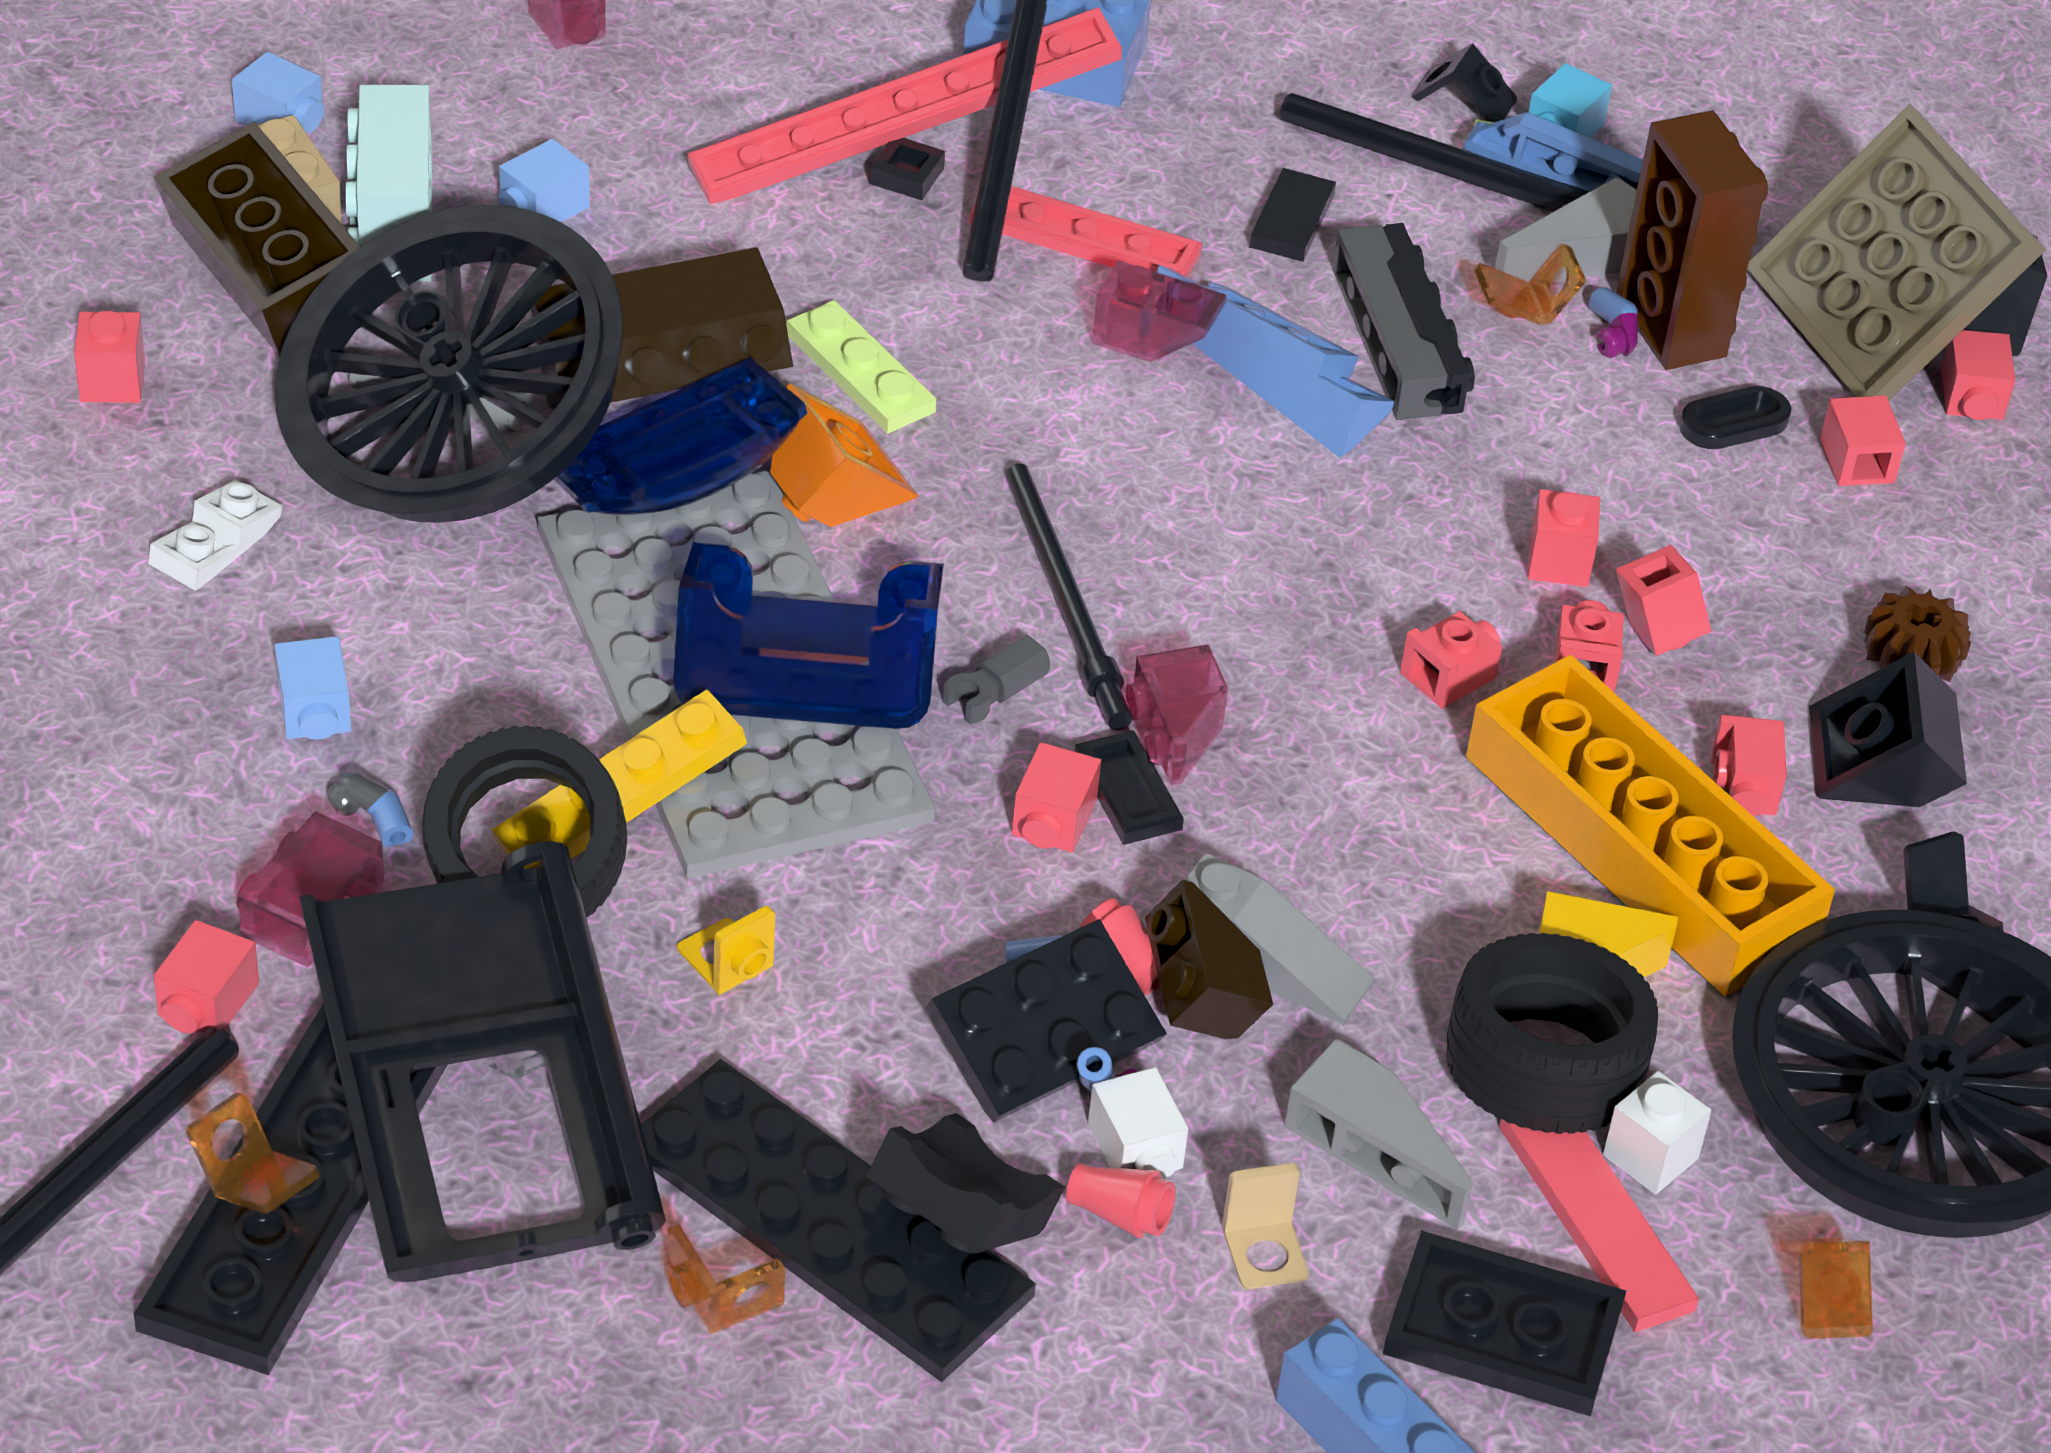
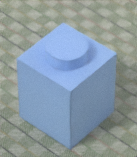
[232,51,324,133]
[498,138,590,222]
[274,636,351,740]

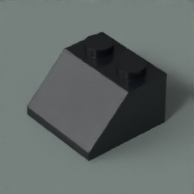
[1809,652,1967,807]

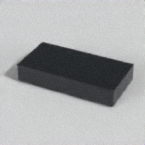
[1249,168,1336,262]
[1075,730,1184,845]

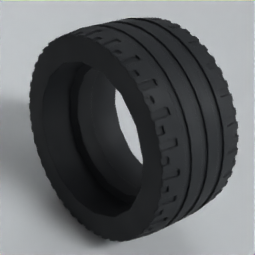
[422,726,627,918]
[1446,933,1658,1134]

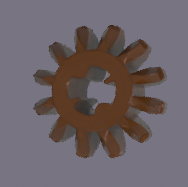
[1864,586,1971,682]

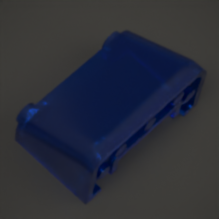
[673,542,944,729]

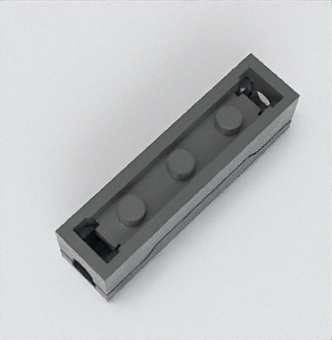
[1332,223,1475,420]

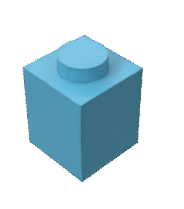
[1528,63,1612,138]

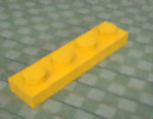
[491,689,747,869]

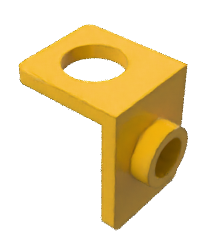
[677,906,775,995]

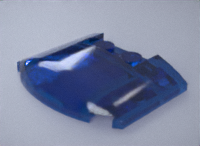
[554,358,808,515]

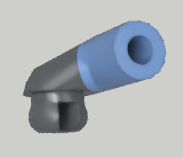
[328,772,413,847]

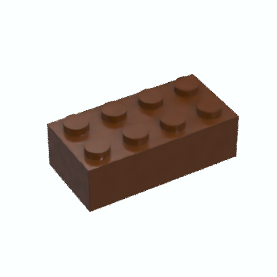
[1616,110,1768,370]

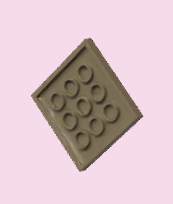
[1747,104,2046,401]

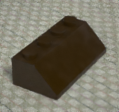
[154,122,360,357]
[531,247,794,409]

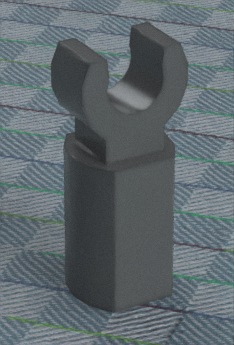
[943,635,1050,724]

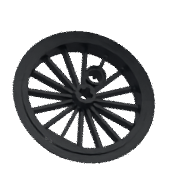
[275,205,623,523]
[1732,910,2051,1238]

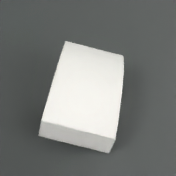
[148,480,283,591]

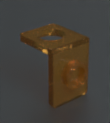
[1474,244,1586,325]
[186,1092,320,1214]
[667,1224,786,1335]
[1780,1238,1873,1339]

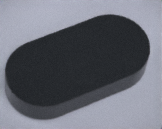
[1679,386,1791,449]

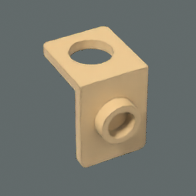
[1222,1163,1309,1289]

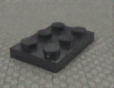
[925,919,1167,1123]
[1382,1230,1627,1417]

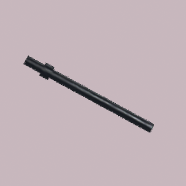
[1006,463,1132,730]

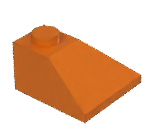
[770,383,919,527]

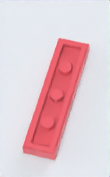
[969,186,1202,280]
[1499,1119,1699,1333]

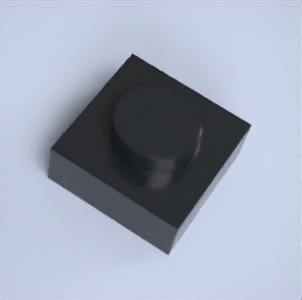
[870,138,945,200]

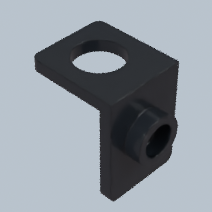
[1411,43,1517,122]
[1903,831,2004,931]

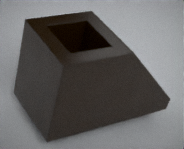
[1145,879,1273,1039]

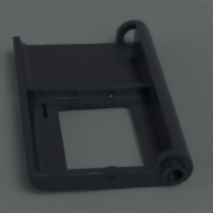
[299,841,666,1282]

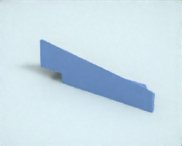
[1463,112,1643,192]
[1145,265,1395,457]

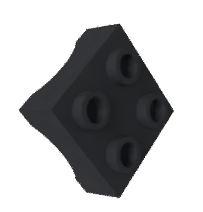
[866,1113,1065,1253]

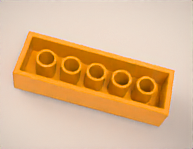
[1466,654,1835,997]

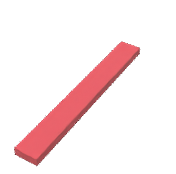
[688,7,1122,204]

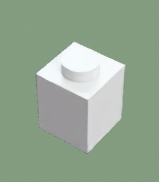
[1088,1067,1189,1179]
[1603,1071,1712,1195]

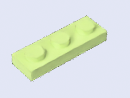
[786,300,937,434]

